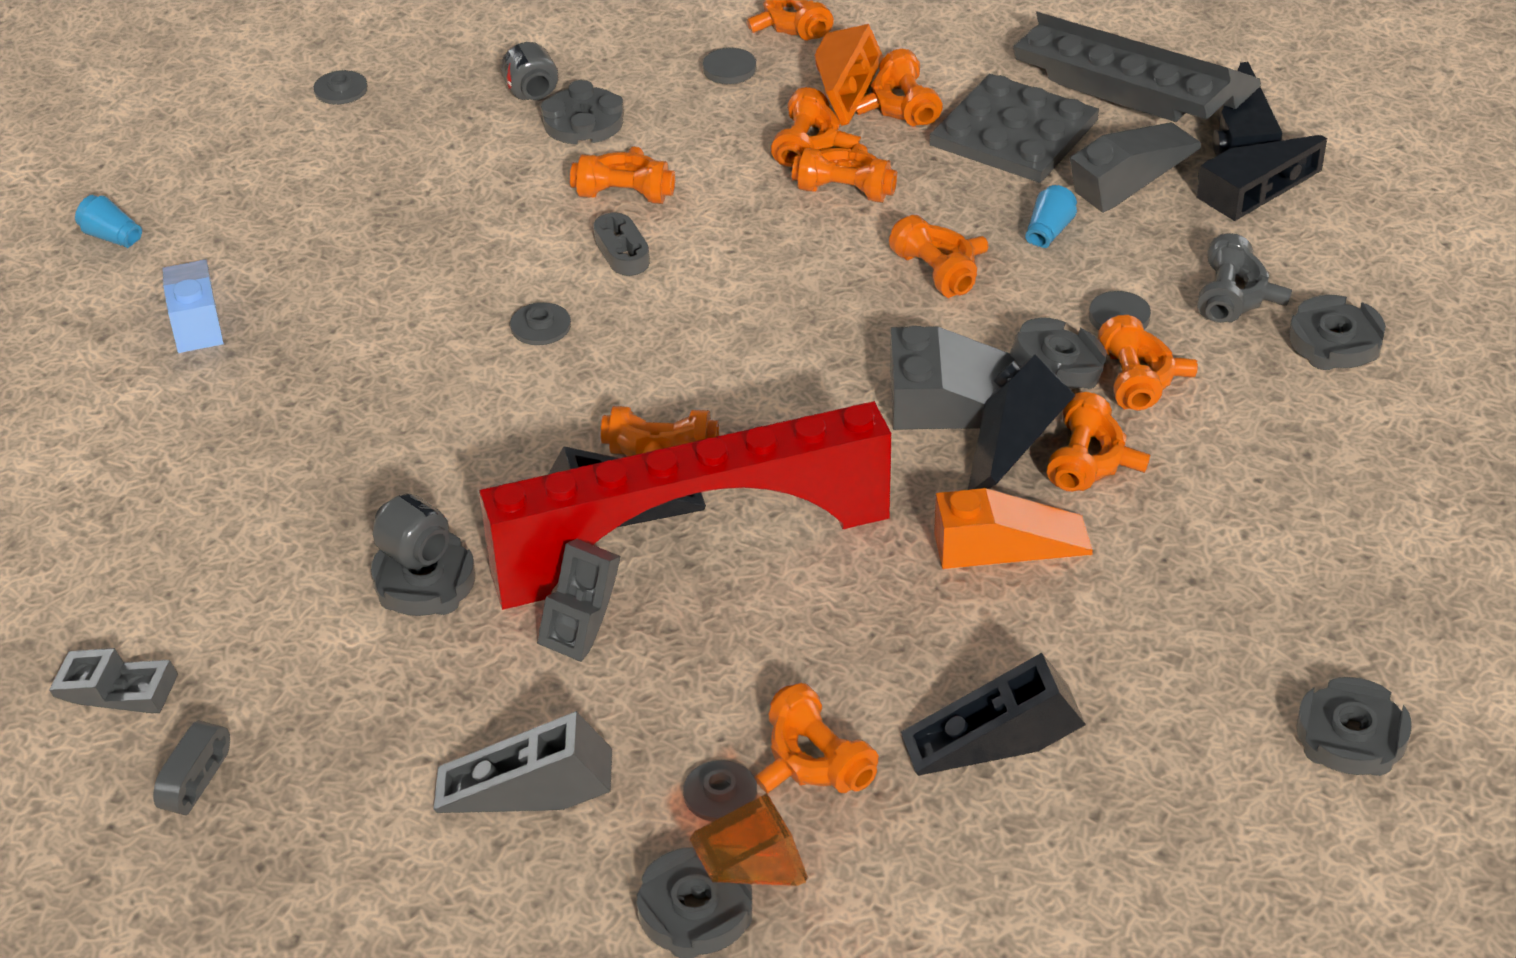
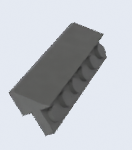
[1013,11,1261,122]

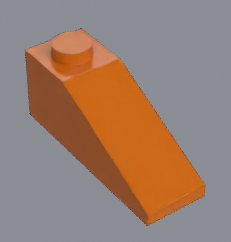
[814,24,884,126]
[934,488,1093,569]

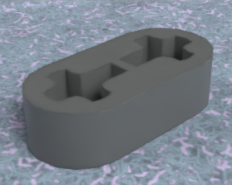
[594,212,650,276]
[153,720,230,816]

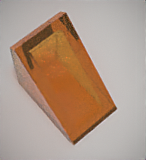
[689,793,808,886]

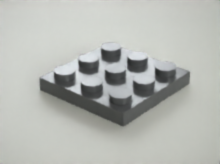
[930,73,1099,183]

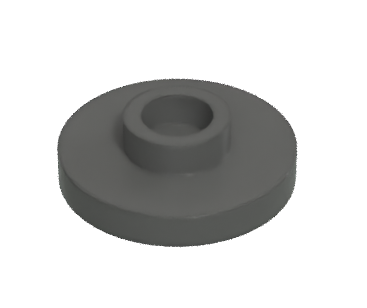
[703,48,756,84]
[313,70,368,105]
[1089,291,1151,330]
[510,302,571,345]
[683,760,757,822]

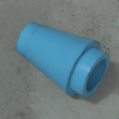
[1025,185,1077,248]
[75,195,142,248]

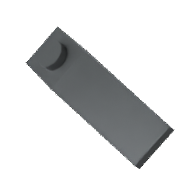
[1070,122,1201,213]
[433,711,612,813]

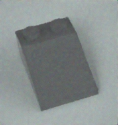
[890,326,1019,430]

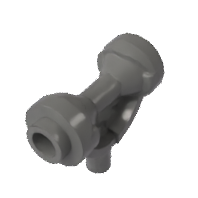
[1197,233,1292,323]

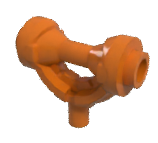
[746,0,834,41]
[856,48,943,126]
[771,87,861,167]
[792,143,897,203]
[570,146,675,204]
[889,215,988,298]
[1098,315,1198,411]
[1047,392,1151,492]
[601,406,719,456]
[754,683,879,794]

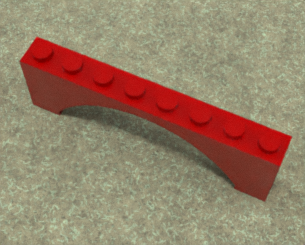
[479,401,892,610]

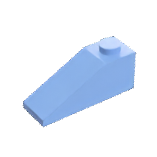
[163,259,224,353]

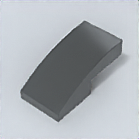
[537,539,621,662]
[49,648,178,714]

